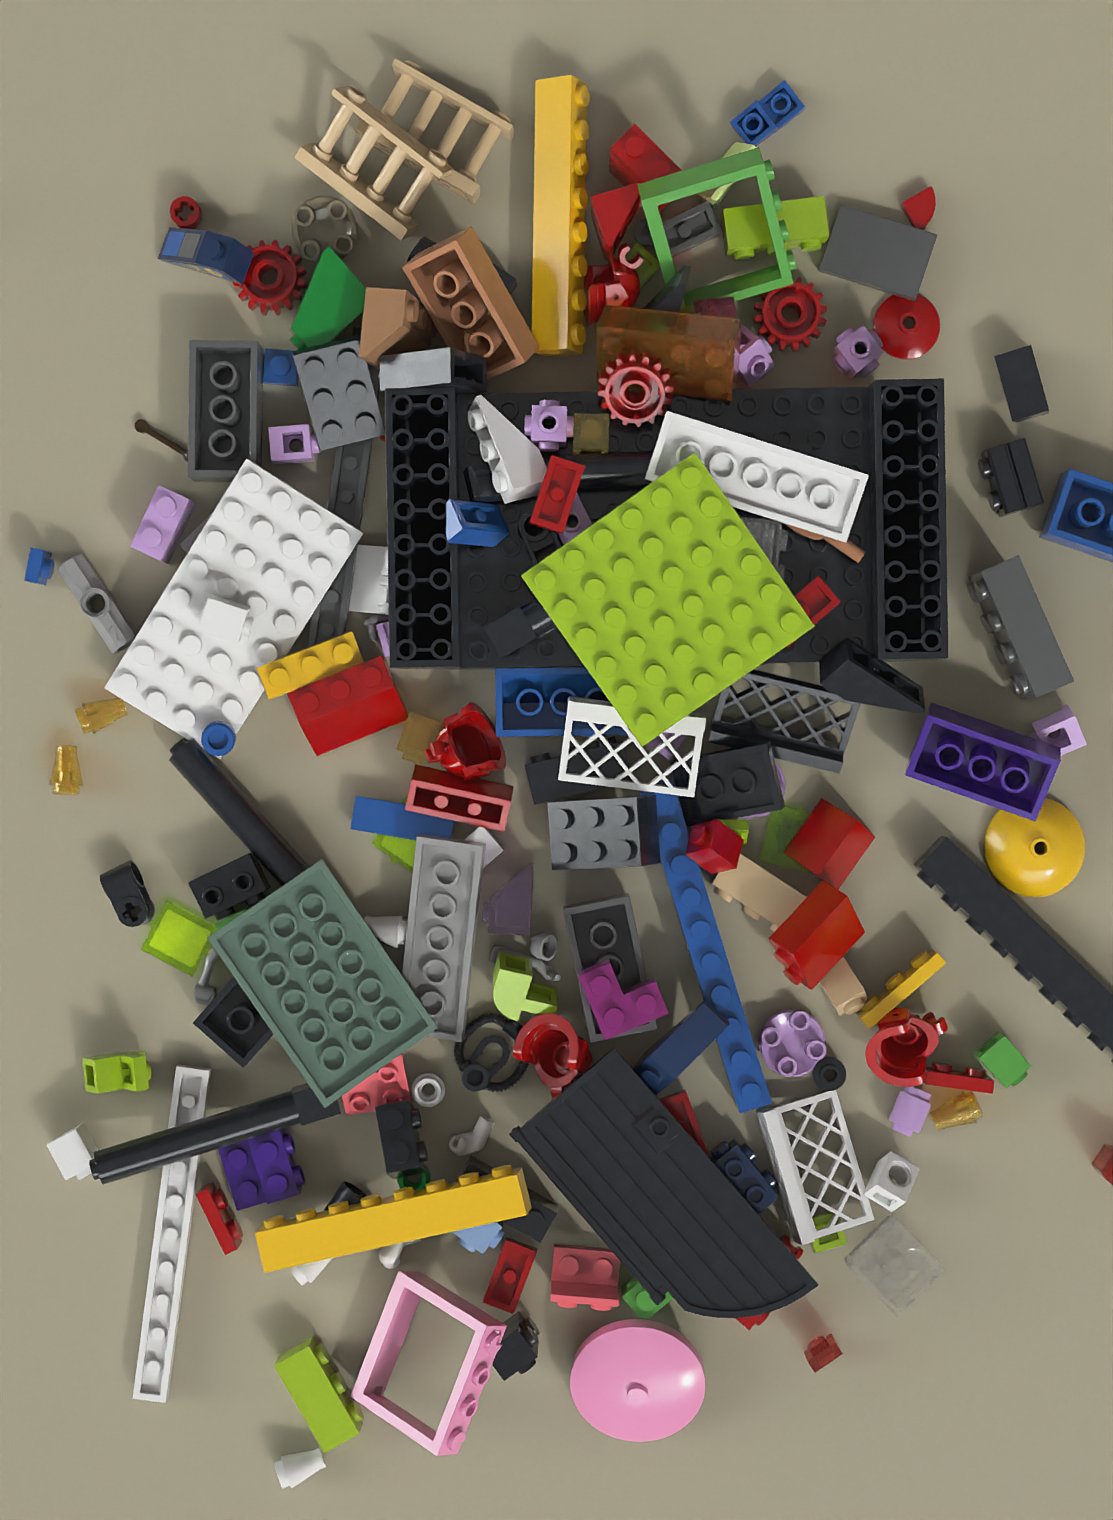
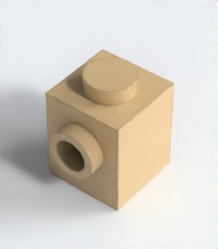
[819,957,868,1017]

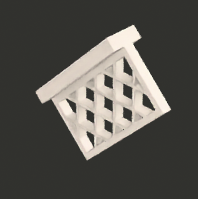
[558,696,706,797]
[756,1090,875,1245]

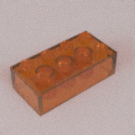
[597,305,742,401]

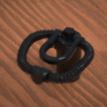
[453,1013,530,1092]

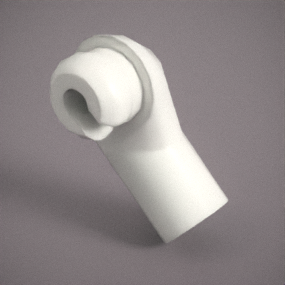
[449,1116,495,1156]
[379,1239,421,1269]

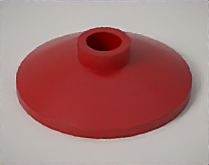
[873,294,940,360]

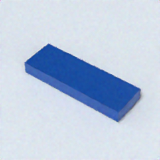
[350,796,455,840]

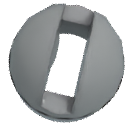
[529,932,559,961]

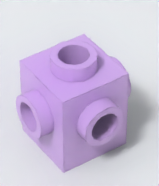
[717,325,776,387]
[831,325,884,380]
[525,400,574,452]

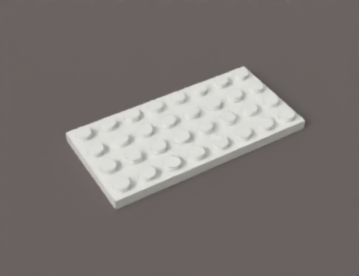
[104,458,364,760]

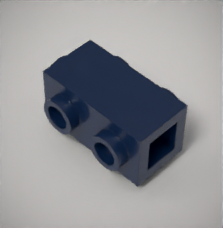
[711,1139,779,1214]

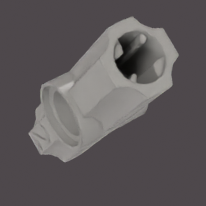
[58,553,137,654]

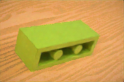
[721,196,829,260]
[274,1336,364,1453]

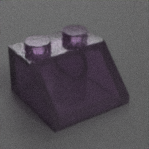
[482,863,534,936]

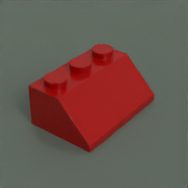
[287,655,410,756]

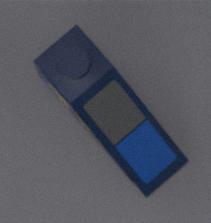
[158,227,254,285]

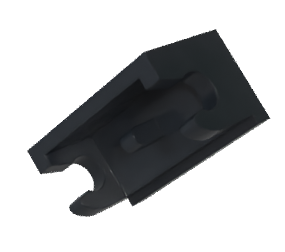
[994,345,1049,423]

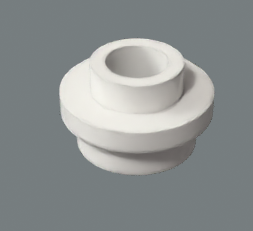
[412,1073,445,1107]

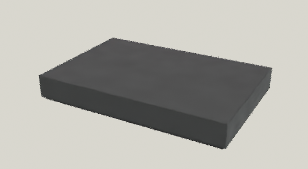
[819,205,937,301]

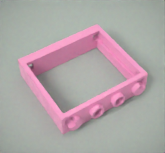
[350,1271,507,1456]

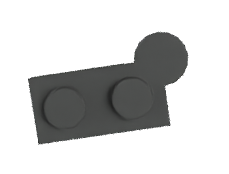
[633,201,722,257]

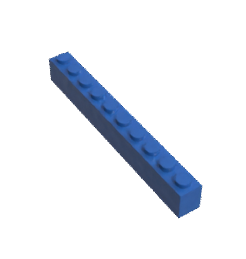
[639,778,772,1113]

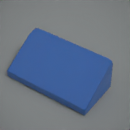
[446,499,510,547]

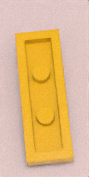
[256,631,364,700]
[856,950,946,1029]

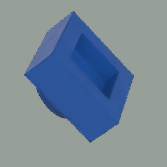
[263,348,299,387]
[24,547,55,586]

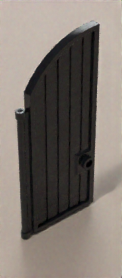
[509,1047,818,1318]

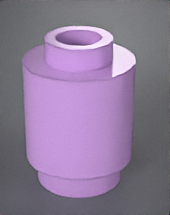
[888,1086,932,1137]

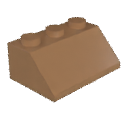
[359,287,437,370]

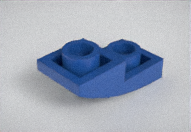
[730,80,806,147]

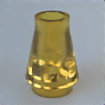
[75,697,128,735]
[49,745,83,795]
[930,1091,983,1131]

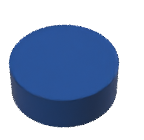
[201,721,236,756]

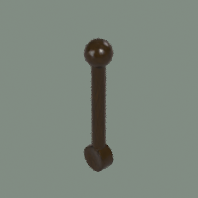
[135,419,188,462]

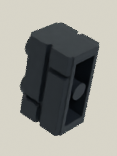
[978,438,1044,517]

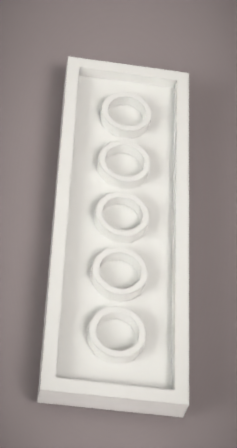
[645,411,869,542]

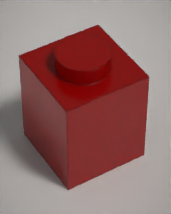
[685,819,744,874]

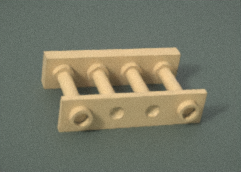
[355,58,514,205]
[294,86,454,240]

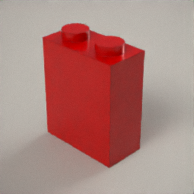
[609,123,682,213]
[769,880,865,990]

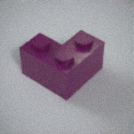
[578,959,669,1040]

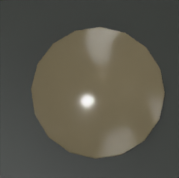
[292,195,358,262]

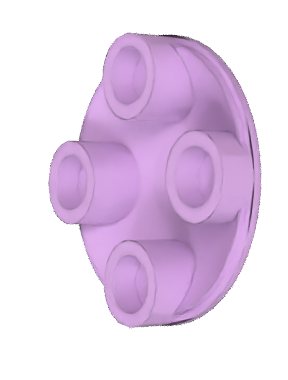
[759,1009,826,1077]

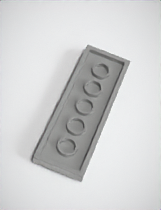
[402,834,486,1042]

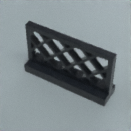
[708,669,861,774]

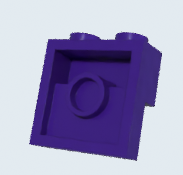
[218,1129,305,1211]

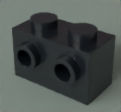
[188,852,271,921]
[375,1100,428,1179]
[492,1311,540,1381]

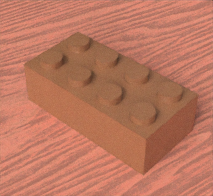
[402,226,539,380]

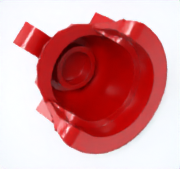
[584,242,643,327]
[424,702,506,782]
[865,1008,948,1087]
[513,1013,593,1098]

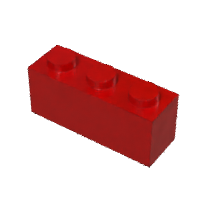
[405,764,514,832]

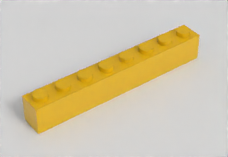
[532,75,590,357]
[255,1165,532,1273]

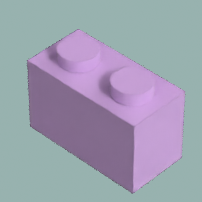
[130,485,196,564]

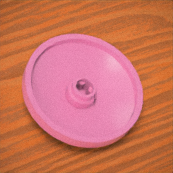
[570,1319,705,1442]

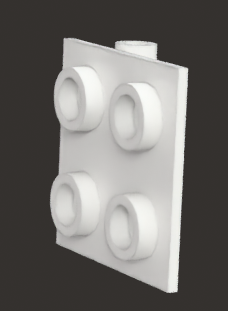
[349,545,389,615]

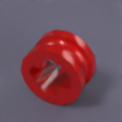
[169,196,202,229]

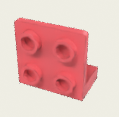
[342,1052,412,1115]
[550,1244,620,1311]

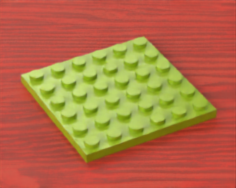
[521,452,815,747]

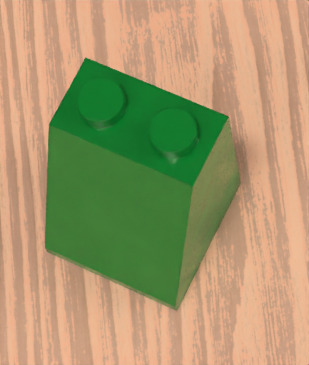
[289,246,366,350]

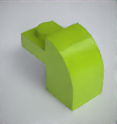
[493,951,558,1021]
[82,1051,151,1094]

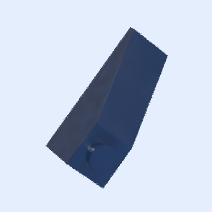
[633,999,730,1095]

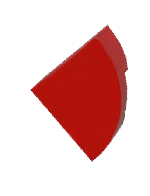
[900,186,936,230]

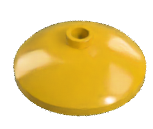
[983,798,1085,897]

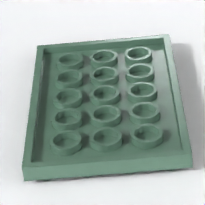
[207,859,438,1108]

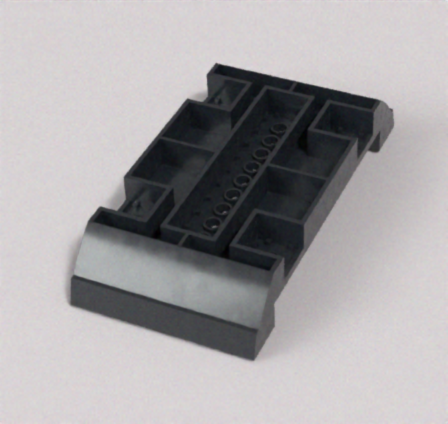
[385,378,948,670]

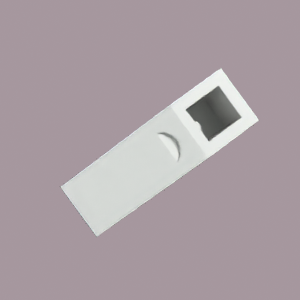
[467,395,547,504]

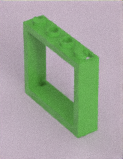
[637,147,797,318]

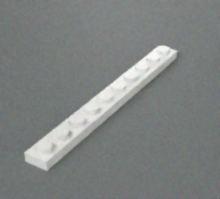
[132,1064,212,1403]

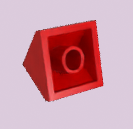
[590,182,642,261]
[782,798,875,890]

